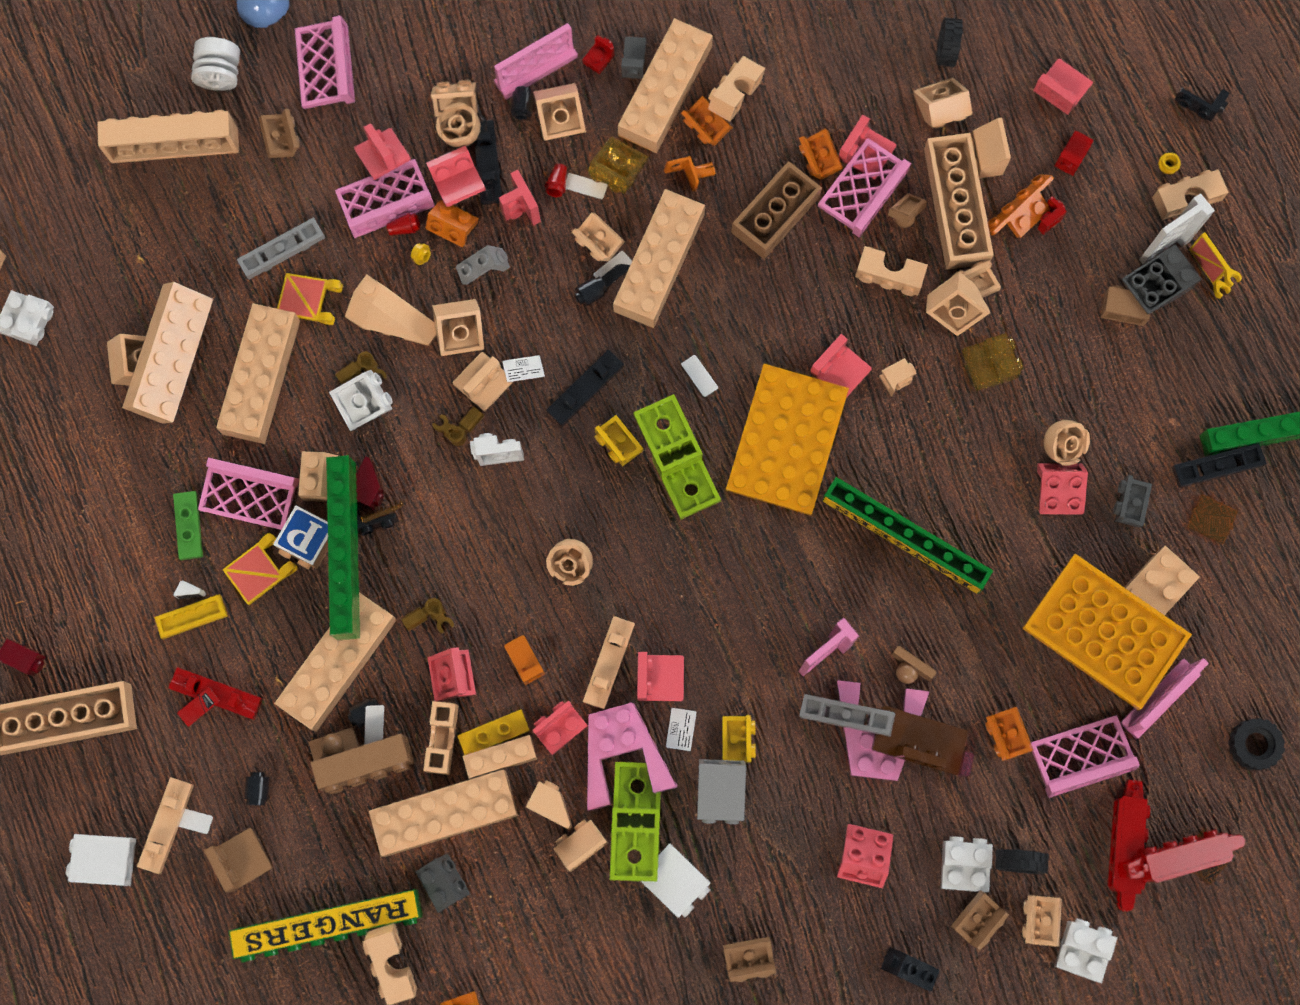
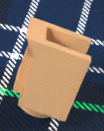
[879,358,916,397]

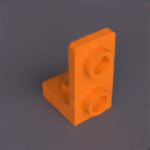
[504,635,545,686]

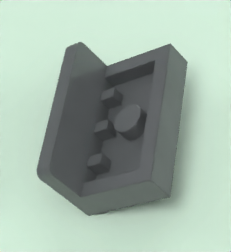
[1113,475,1152,528]
[416,854,470,913]

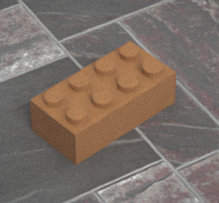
[731,161,822,259]
[310,734,415,794]

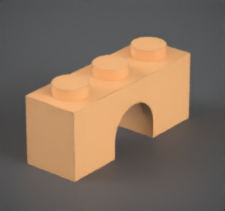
[708,56,765,122]
[1152,169,1229,220]
[855,246,928,296]
[423,701,459,775]
[463,735,538,779]
[363,923,417,1005]

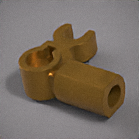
[335,352,388,385]
[432,406,484,446]
[401,598,454,634]

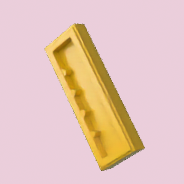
[154,594,228,639]
[457,709,530,755]

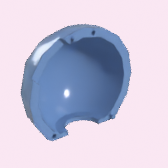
[237,0,289,28]

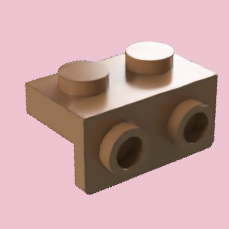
[259,109,300,158]
[950,890,1009,950]
[723,937,776,982]

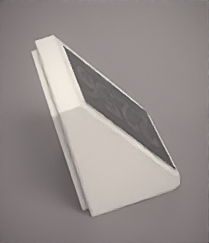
[173,580,206,599]

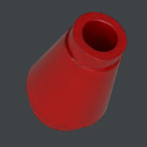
[545,164,567,197]
[386,212,420,236]

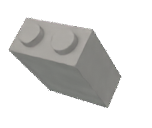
[697,759,746,824]

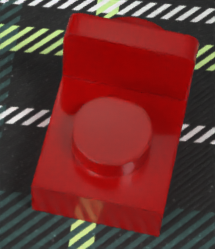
[582,35,615,74]
[1038,196,1067,235]

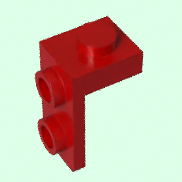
[1055,131,1094,176]

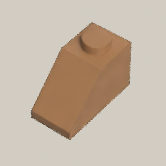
[1100,285,1150,326]

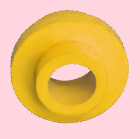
[1158,153,1181,174]
[411,244,431,265]

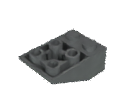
[1122,244,1202,314]

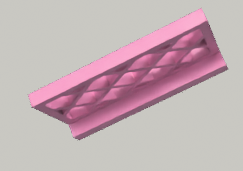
[295,15,355,109]
[494,23,578,99]
[818,138,911,238]
[335,159,434,238]
[198,458,300,530]
[799,618,859,676]
[1120,658,1209,739]
[1031,715,1140,798]

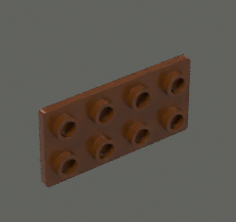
[872,706,968,775]

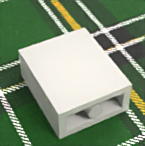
[66,834,136,886]
[641,843,710,918]

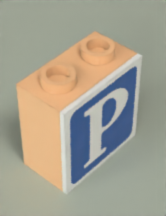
[273,505,328,570]

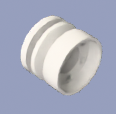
[191,37,240,91]

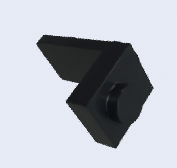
[1174,88,1230,122]
[357,506,399,535]
[881,947,940,992]

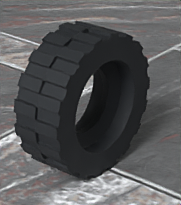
[936,17,963,67]
[1228,718,1285,770]
[995,849,1049,874]

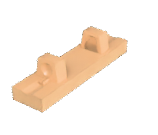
[583,616,635,710]
[137,777,194,874]

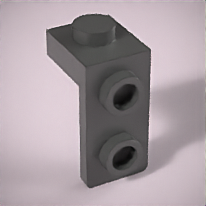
[621,37,646,79]

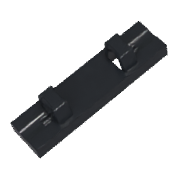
[474,120,502,205]
[546,349,624,427]
[1172,443,1267,488]

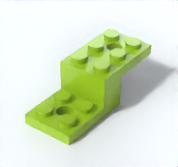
[633,394,721,520]
[610,762,661,882]

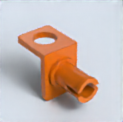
[664,156,715,191]

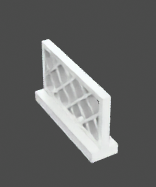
[1139,193,1215,264]

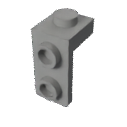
[456,245,510,285]

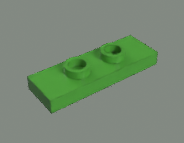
[173,491,203,560]

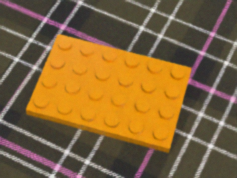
[726,364,849,515]
[1022,554,1192,710]

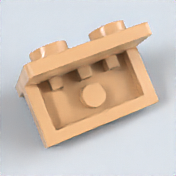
[431,80,478,117]
[453,352,513,411]

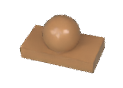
[888,193,927,228]
[891,646,936,684]
[309,727,359,761]

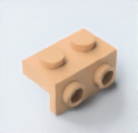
[572,213,625,261]
[952,260,1001,298]
[1022,895,1062,947]

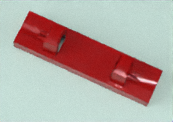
[168,667,263,720]

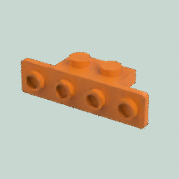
[988,174,1054,238]

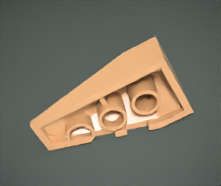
[345,274,437,346]

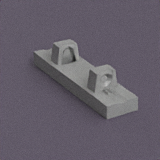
[237,217,325,280]
[799,694,895,737]

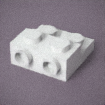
[0,290,54,346]
[329,370,393,431]
[470,433,524,466]
[941,837,993,892]
[1054,918,1117,983]

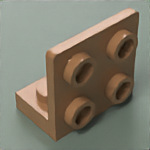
[204,828,272,892]

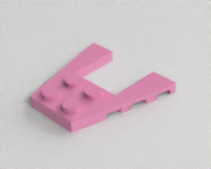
[837,680,929,781]
[587,703,677,811]

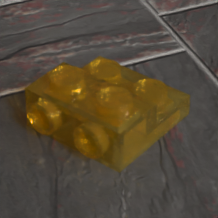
[588,136,648,194]
[962,333,1023,391]

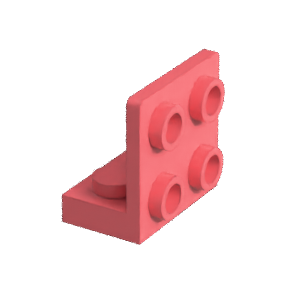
[1033,59,1093,115]
[839,115,896,180]
[426,145,486,207]
[810,334,872,398]
[1037,463,1088,515]
[637,652,684,702]
[532,701,588,756]
[837,824,893,888]

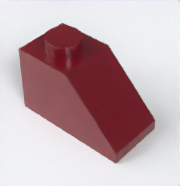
[356,456,384,511]
[0,638,46,677]

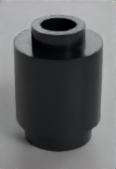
[511,86,534,120]
[574,276,608,307]
[347,697,380,728]
[244,772,269,806]

